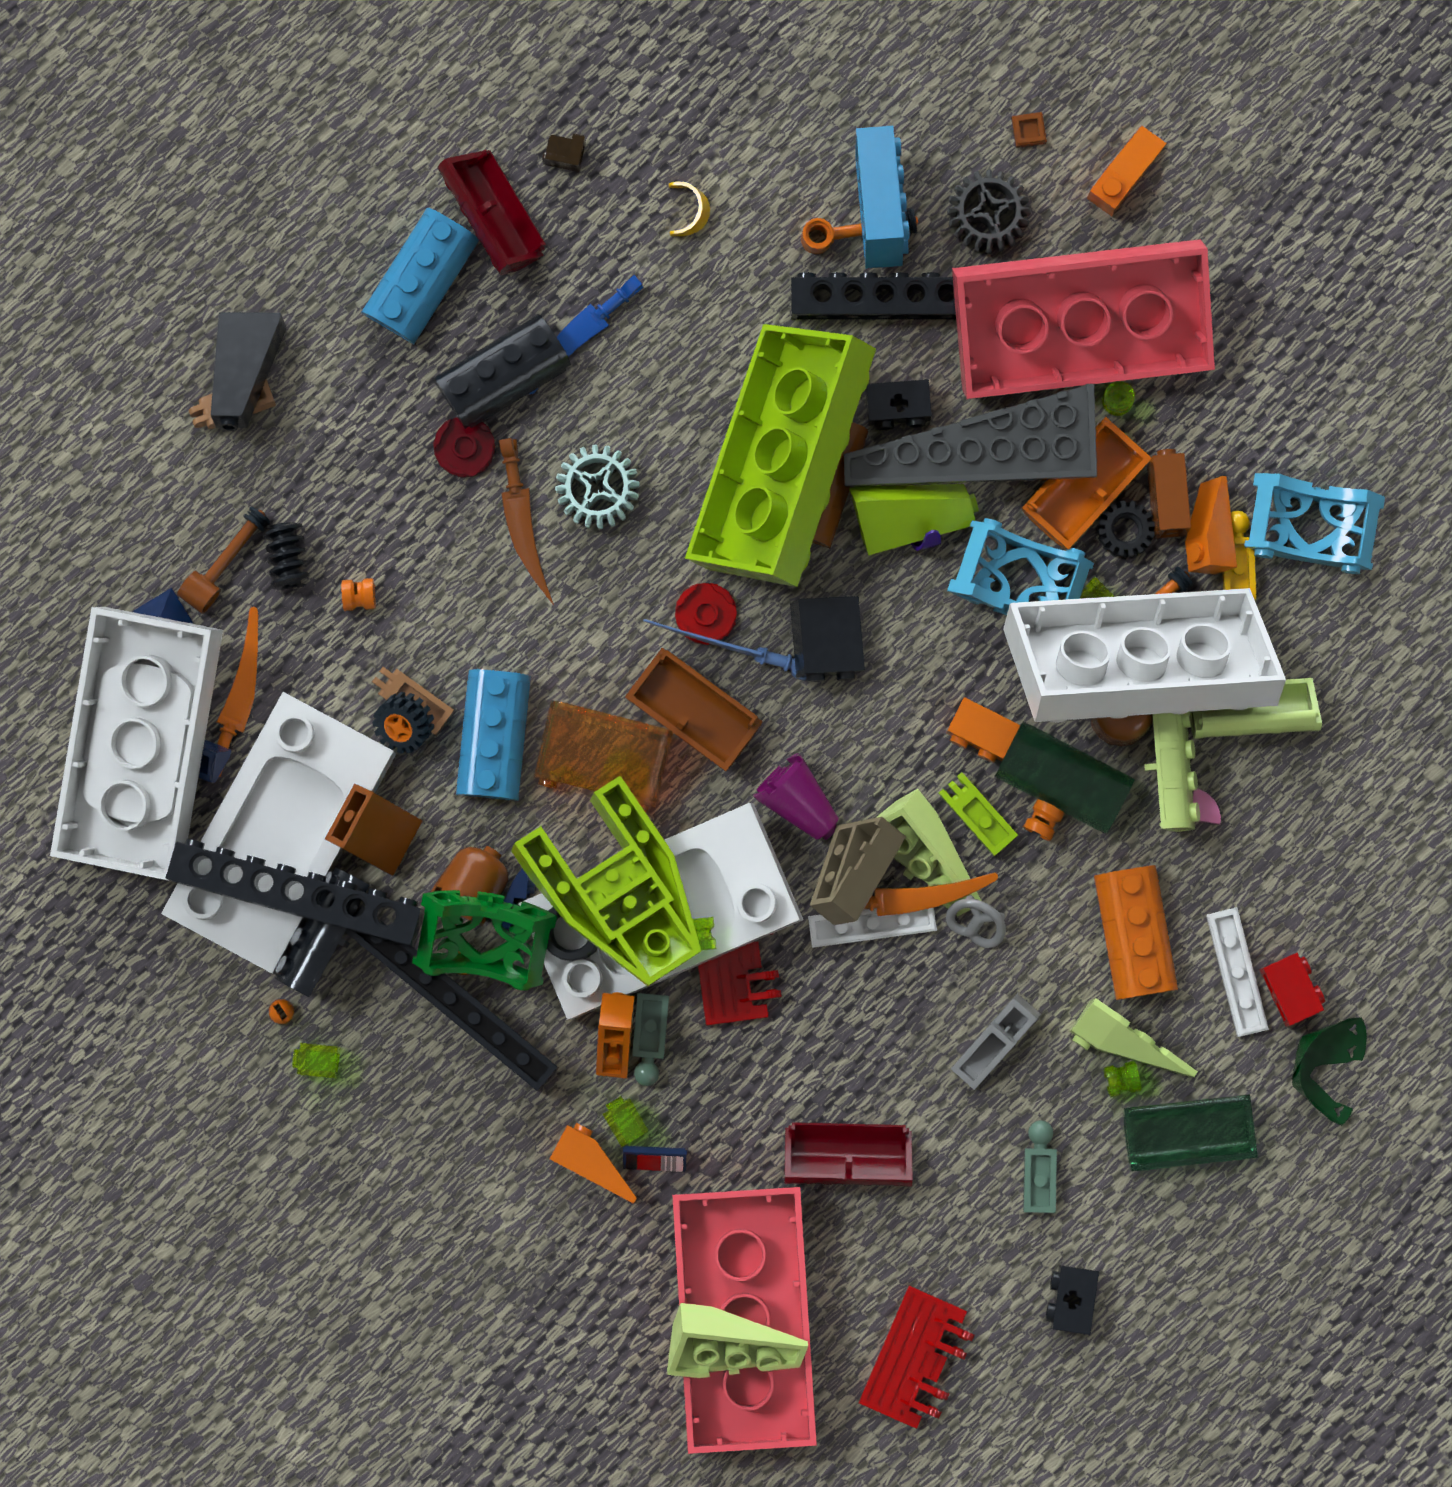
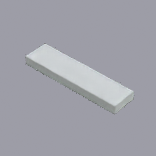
[808,907,937,948]
[1206,907,1269,1037]

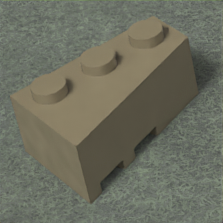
[810,817,906,925]

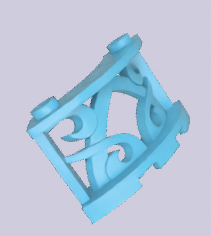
[1244,473,1385,574]
[947,518,1094,615]

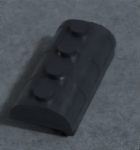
[433,314,571,429]
[275,867,370,997]

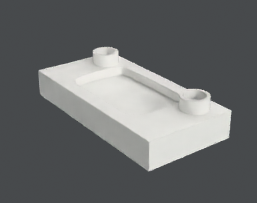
[50,607,223,881]
[161,692,396,975]
[519,803,803,1020]

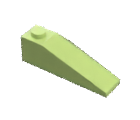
[876,789,981,916]
[1069,998,1198,1077]
[667,1303,808,1378]

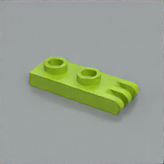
[938,772,1018,856]

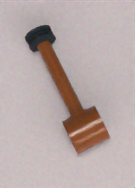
[177,506,271,614]

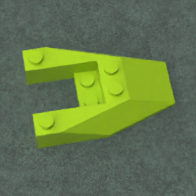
[511,776,701,986]

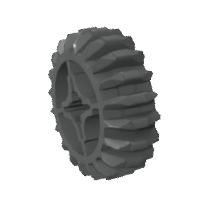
[947,169,1031,254]

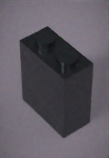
[790,596,865,682]

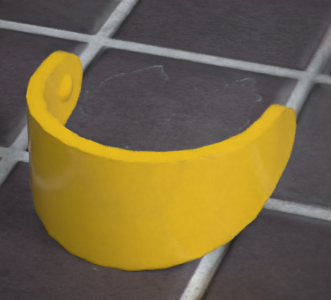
[669,182,710,236]

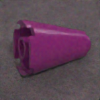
[753,753,839,840]

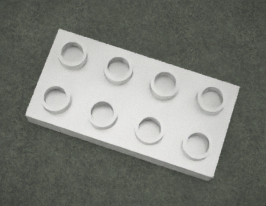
[1003,588,1286,723]

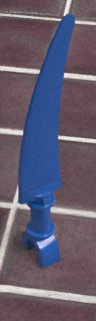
[530,275,644,394]

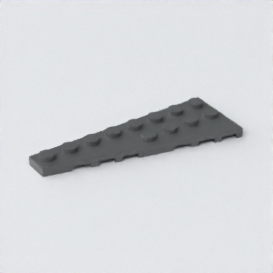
[844,384,1097,487]

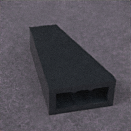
[211,312,286,431]

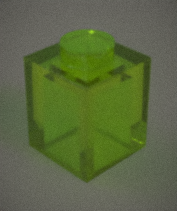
[292,1043,341,1079]
[603,1096,649,1147]

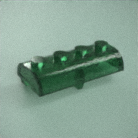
[994,721,1135,834]
[1123,1094,1258,1172]

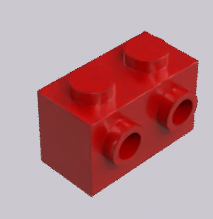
[1259,952,1325,1027]

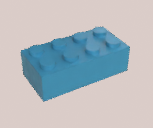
[855,126,909,269]

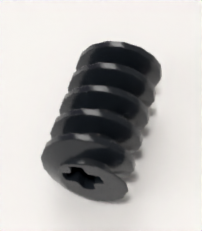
[264,522,309,590]

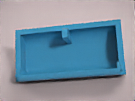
[361,208,479,345]
[456,669,531,801]

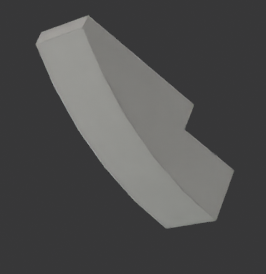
[951,993,1041,1090]

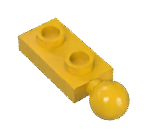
[1223,511,1256,600]

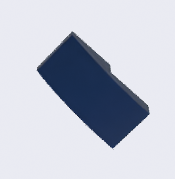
[502,868,536,931]

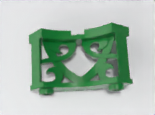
[412,890,557,991]

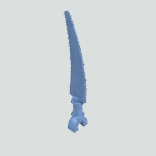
[643,619,806,681]

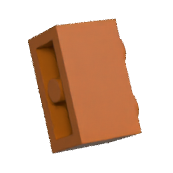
[946,697,1020,763]

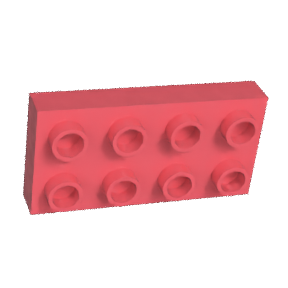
[952,239,1215,399]
[672,1187,817,1454]

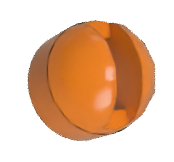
[269,999,294,1024]

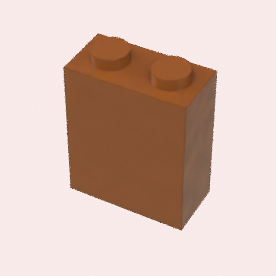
[1147,449,1191,539]
[325,783,423,876]

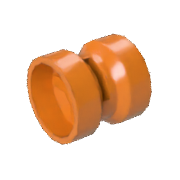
[341,578,376,611]
[1023,799,1065,841]

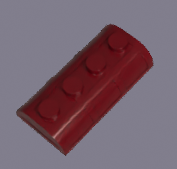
[437,149,546,275]
[784,1122,913,1187]

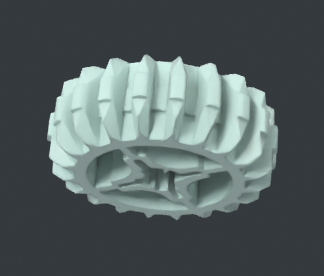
[555,445,640,529]

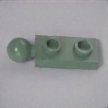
[632,993,669,1086]
[1023,1120,1057,1213]

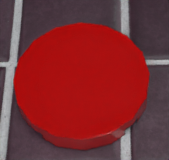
[675,583,737,645]

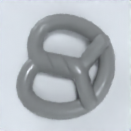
[946,895,1006,948]

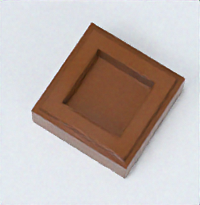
[1011,112,1047,148]

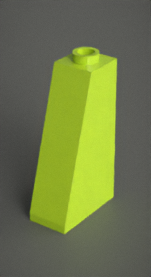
[849,484,979,556]

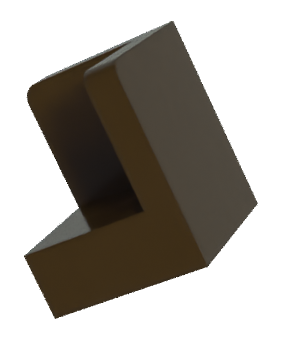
[542,133,586,172]

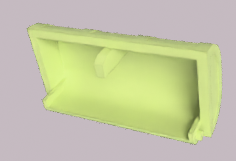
[1191,678,1322,739]
[1144,712,1200,832]

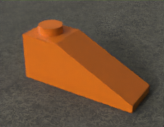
[1087,126,1167,217]
[1185,476,1237,575]
[596,992,634,1079]
[550,1123,637,1204]

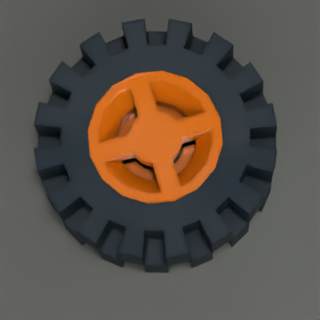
[372,692,434,754]

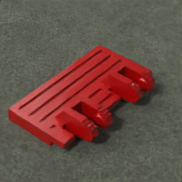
[698,933,782,1026]
[858,1286,975,1429]

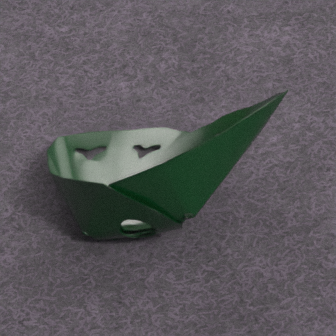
[1291,1017,1367,1126]

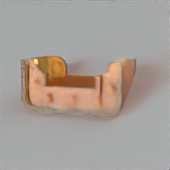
[534,700,674,812]

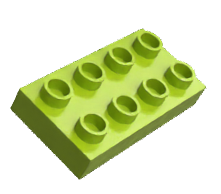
[685,324,876,587]

